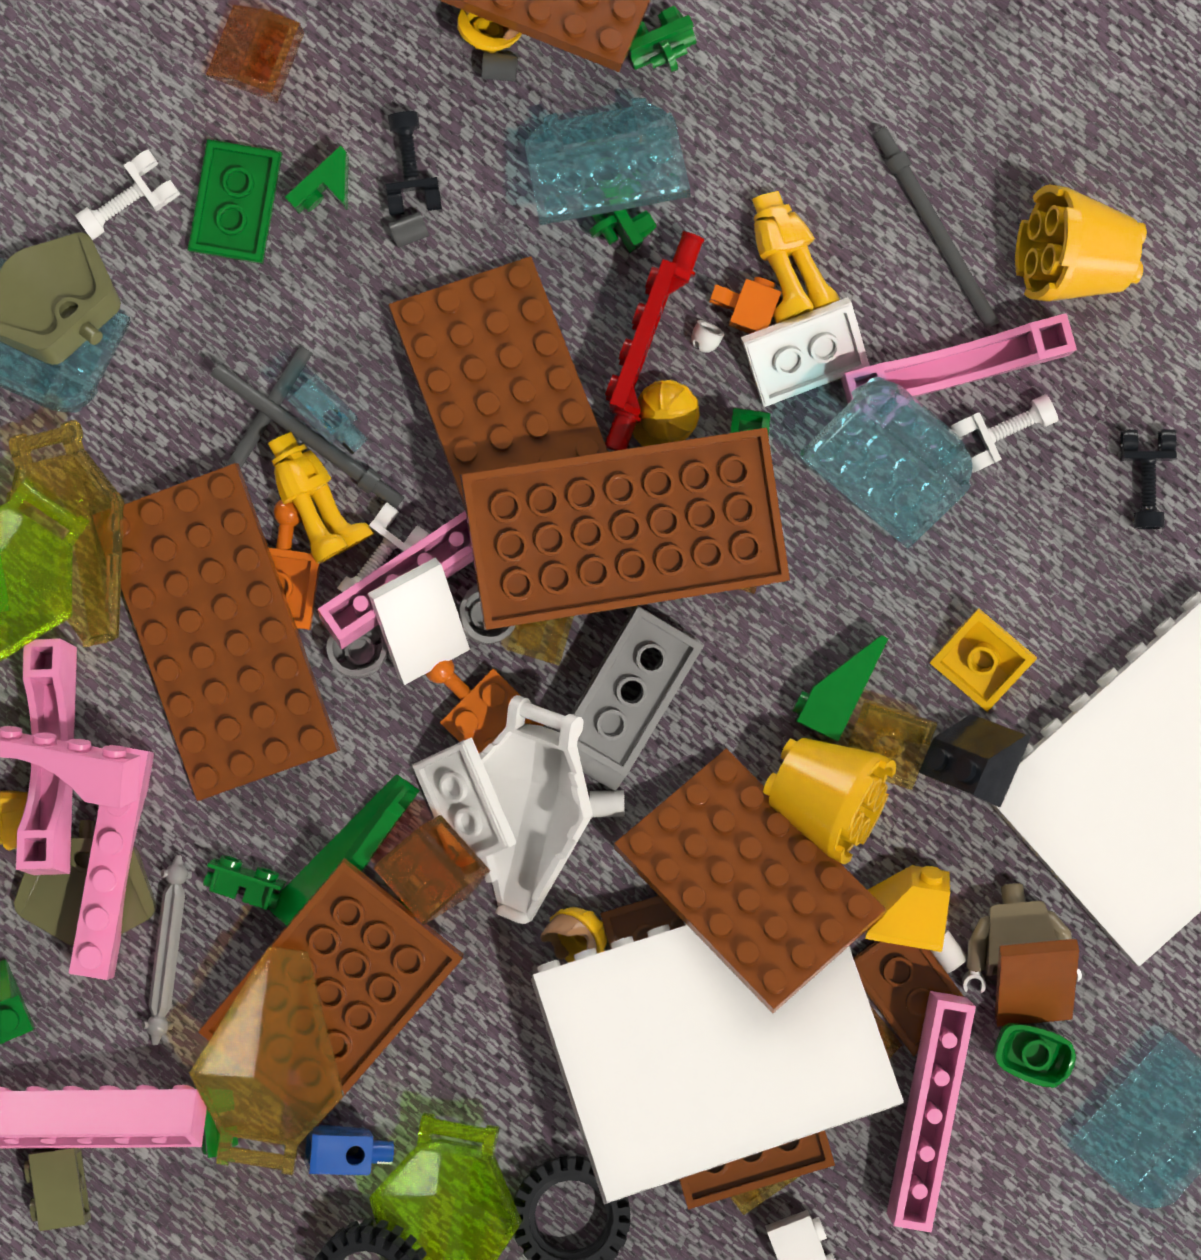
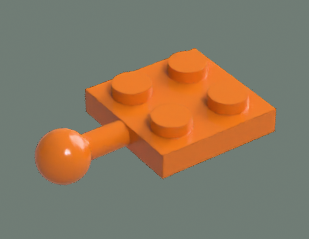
[268,499,320,630]
[425,660,544,753]

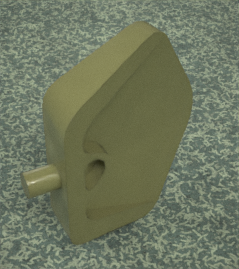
[0,232,121,365]
[14,820,156,946]

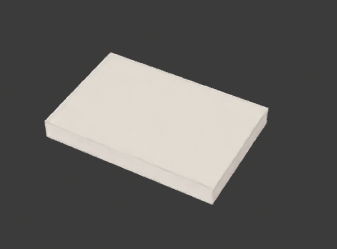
[741,297,870,407]
[368,557,470,685]
[412,738,517,870]

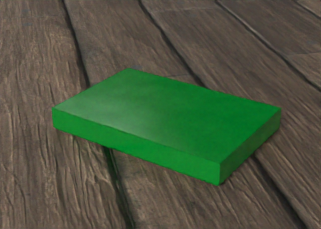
[188,139,283,264]

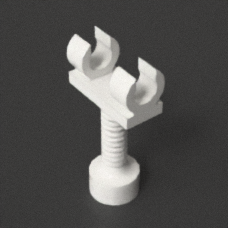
[75,149,180,240]
[951,394,1058,473]
[337,503,429,592]

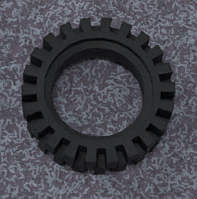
[512,1154,631,1260]
[315,1219,427,1260]

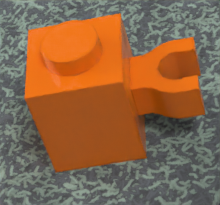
[709,277,781,334]

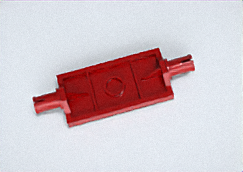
[605,231,705,451]

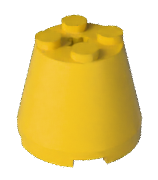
[1015,184,1147,301]
[763,738,896,864]

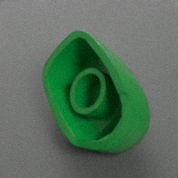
[993,1023,1076,1088]

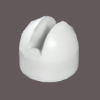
[691,320,724,353]

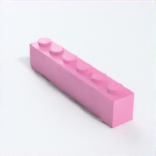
[318,511,473,650]
[886,991,976,1233]
[0,1085,207,1149]

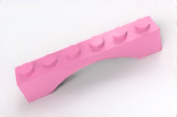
[841,313,1077,414]
[16,638,77,875]
[0,726,141,809]
[69,747,154,980]

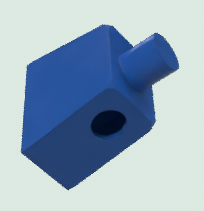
[304,1124,394,1175]

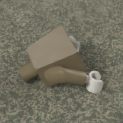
[962,883,1082,993]

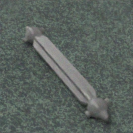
[142,855,192,1045]

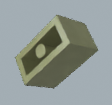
[24,1148,91,1231]

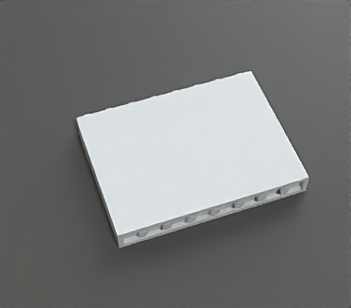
[990,591,1201,967]
[531,922,904,1204]

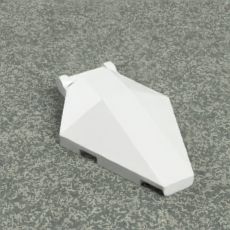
[479,695,593,924]

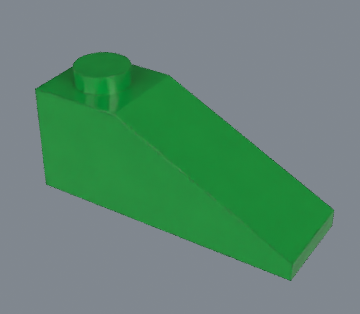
[792,635,889,742]

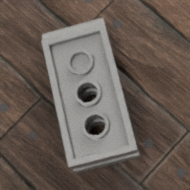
[570,606,704,791]

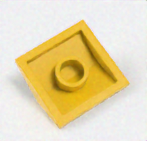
[930,608,1037,712]

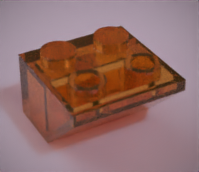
[206,5,304,103]
[373,815,491,925]

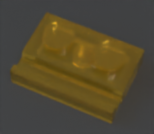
[507,616,574,666]

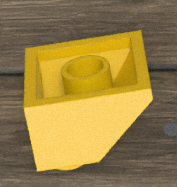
[865,865,950,952]

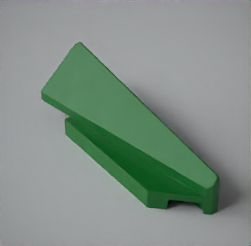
[268,774,420,926]

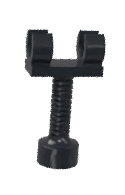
[385,111,442,216]
[1120,429,1177,530]

